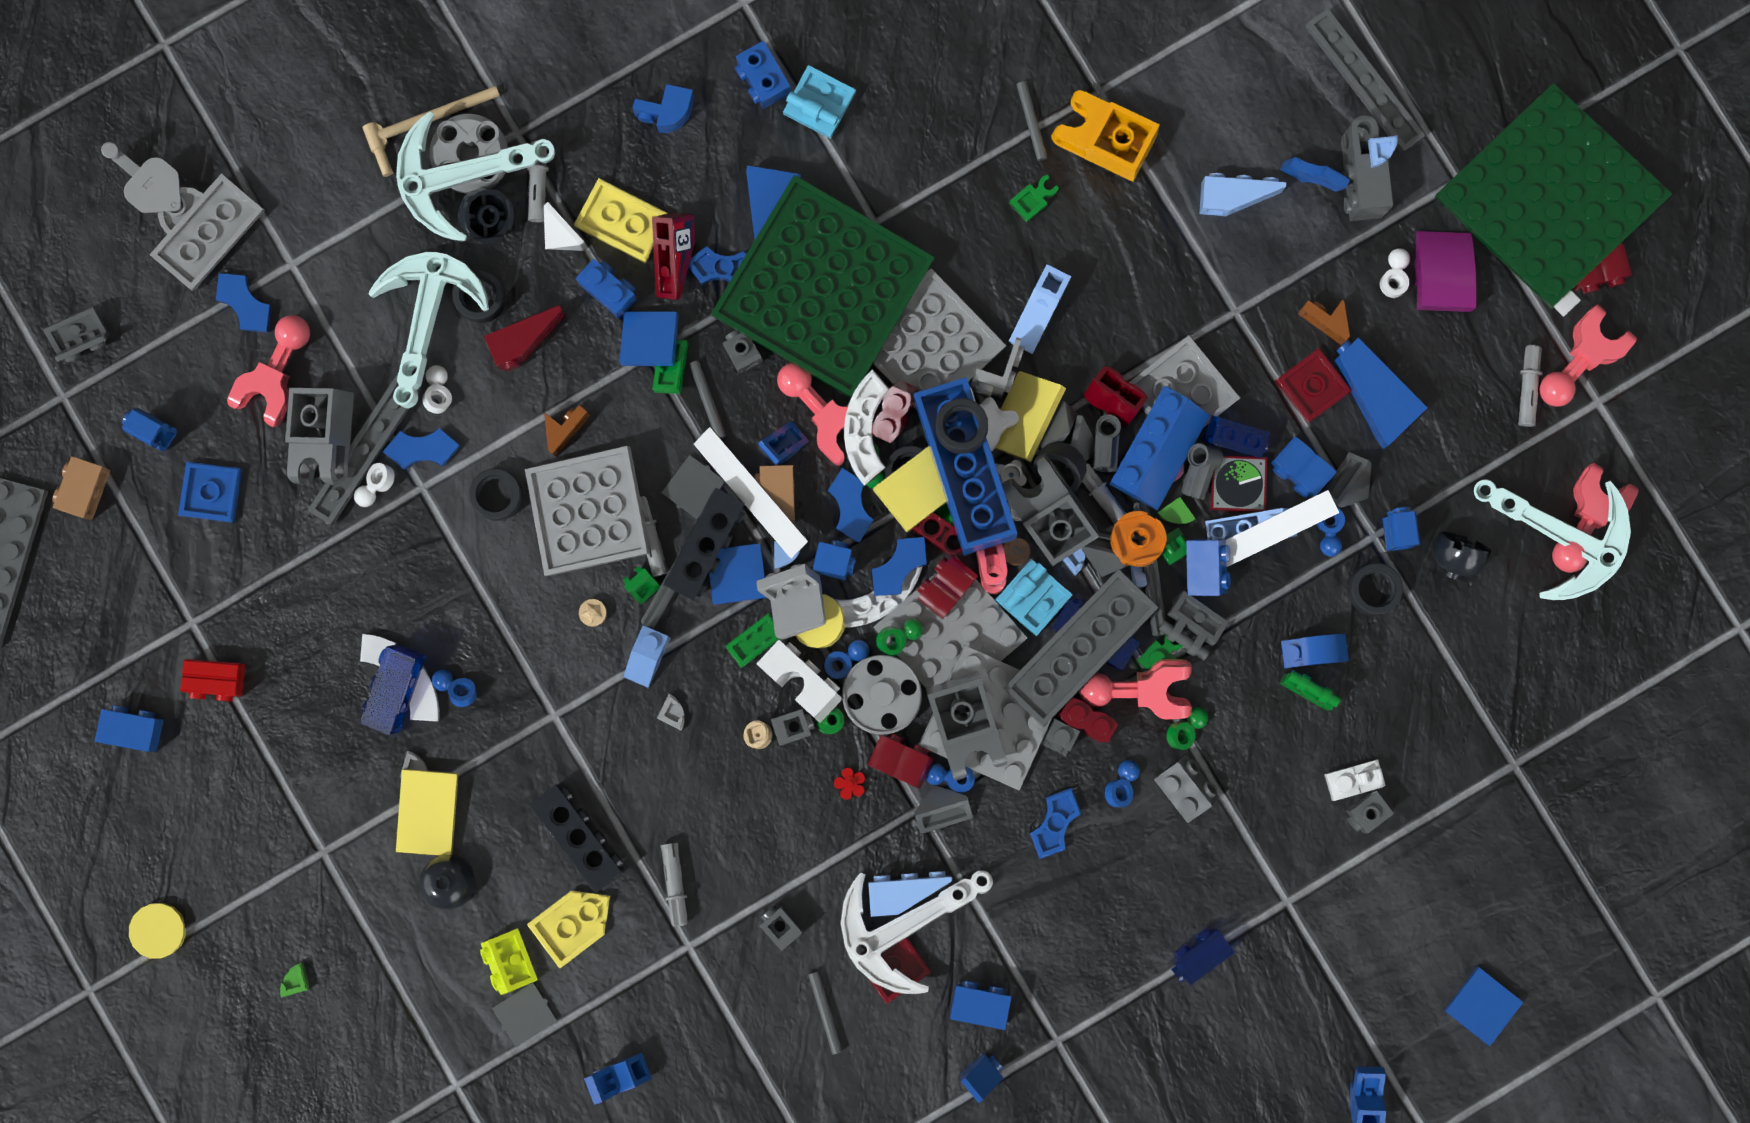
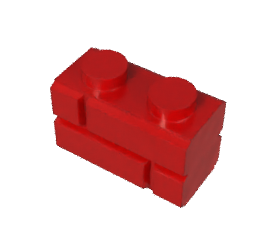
[180,659,245,702]

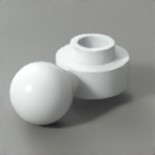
[1380,248,1410,298]
[422,365,452,414]
[354,463,394,507]

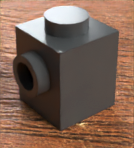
[1346,791,1394,834]

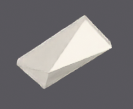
[544,202,587,251]

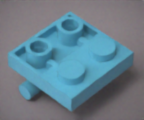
[783,65,856,139]
[995,559,1072,636]

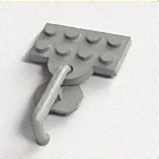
[101,142,265,292]

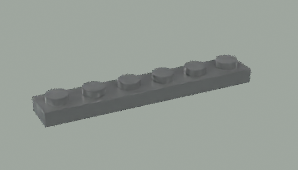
[1305,8,1425,153]
[308,374,422,526]

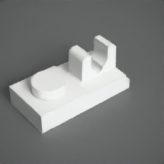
[1324,760,1386,801]

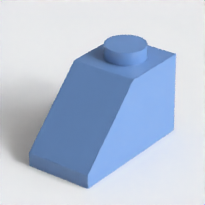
[623,625,671,688]

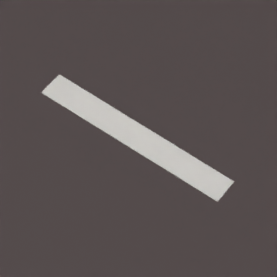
[694,427,808,558]
[1186,490,1339,567]

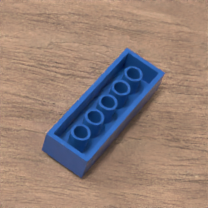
[914,377,1017,555]

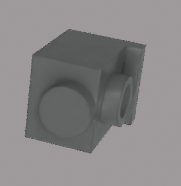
[723,330,763,375]
[771,709,815,746]
[1041,719,1080,756]
[760,906,803,951]

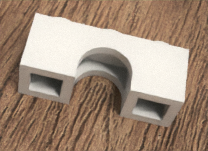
[757,640,842,723]

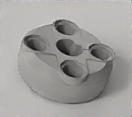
[430,114,509,194]
[842,655,922,735]

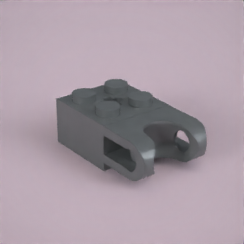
[1341,115,1393,221]
[285,388,354,485]
[1002,456,1099,566]
[926,672,1007,781]

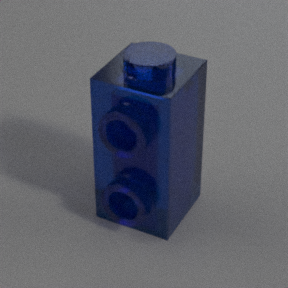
[1203,415,1270,459]
[1171,928,1235,985]

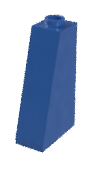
[746,166,801,239]
[1334,338,1427,449]

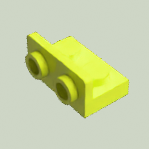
[480,928,538,995]

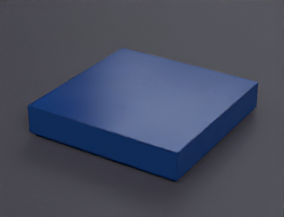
[619,312,679,366]
[178,462,242,523]
[706,544,767,605]
[1444,967,1523,1046]

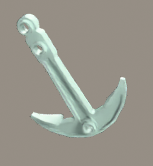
[396,112,555,241]
[368,252,489,408]
[1474,479,1631,600]

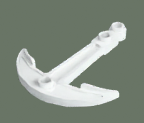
[841,870,993,994]

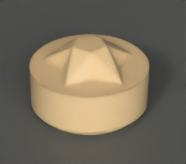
[579,599,607,627]
[744,721,772,749]

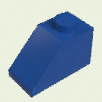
[959,1053,1003,1103]

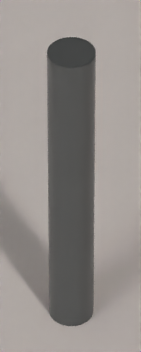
[1016,81,1048,161]
[689,361,726,439]
[808,971,843,1055]

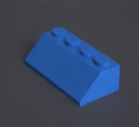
[1109,386,1210,510]

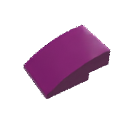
[1415,231,1476,312]

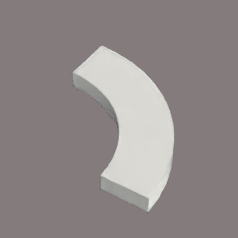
[844,370,889,485]
[835,567,922,628]
[360,634,440,721]

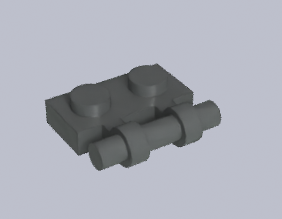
[1159,591,1229,661]

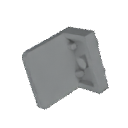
[971,337,1025,399]
[756,564,826,640]

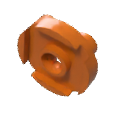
[1110,511,1167,567]

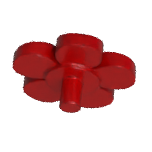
[834,768,865,799]

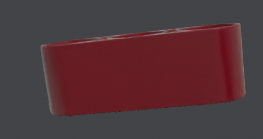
[911,513,963,556]

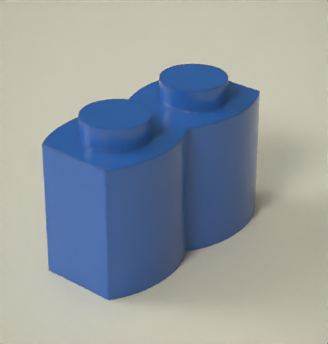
[122,408,177,451]
[1271,437,1336,498]
[1382,507,1421,551]

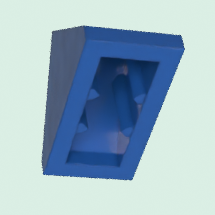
[758,421,809,466]

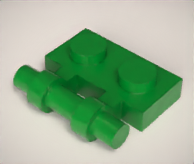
[1279,670,1341,711]

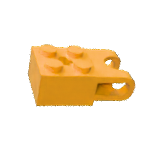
[1051,90,1160,182]

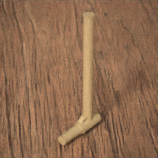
[362,86,500,177]

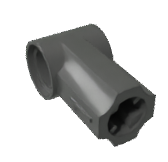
[1093,414,1121,473]
[1181,443,1223,500]

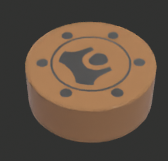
[1003,538,1030,566]

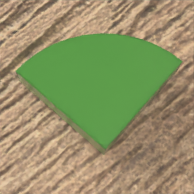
[1157,497,1195,524]
[280,962,310,997]

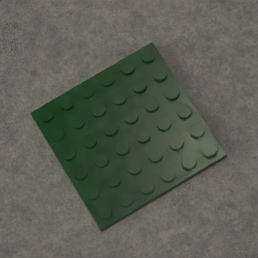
[1435,83,1672,309]
[711,175,935,398]

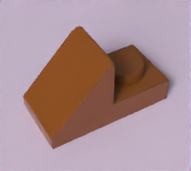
[1298,299,1350,345]
[544,405,590,457]

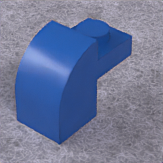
[633,84,695,133]
[1281,634,1349,668]
[584,1053,652,1105]
[1350,1066,1387,1123]

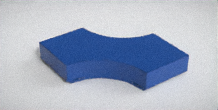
[1280,157,1350,192]
[688,246,746,285]
[216,273,272,333]
[383,428,461,470]
[828,468,874,543]
[872,537,927,597]
[1030,788,1082,859]

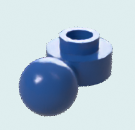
[1317,508,1345,557]
[824,640,870,680]
[431,669,477,707]
[1105,760,1140,807]
[925,763,975,793]

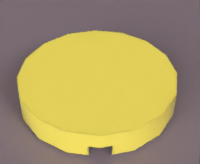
[795,594,845,648]
[129,903,186,958]

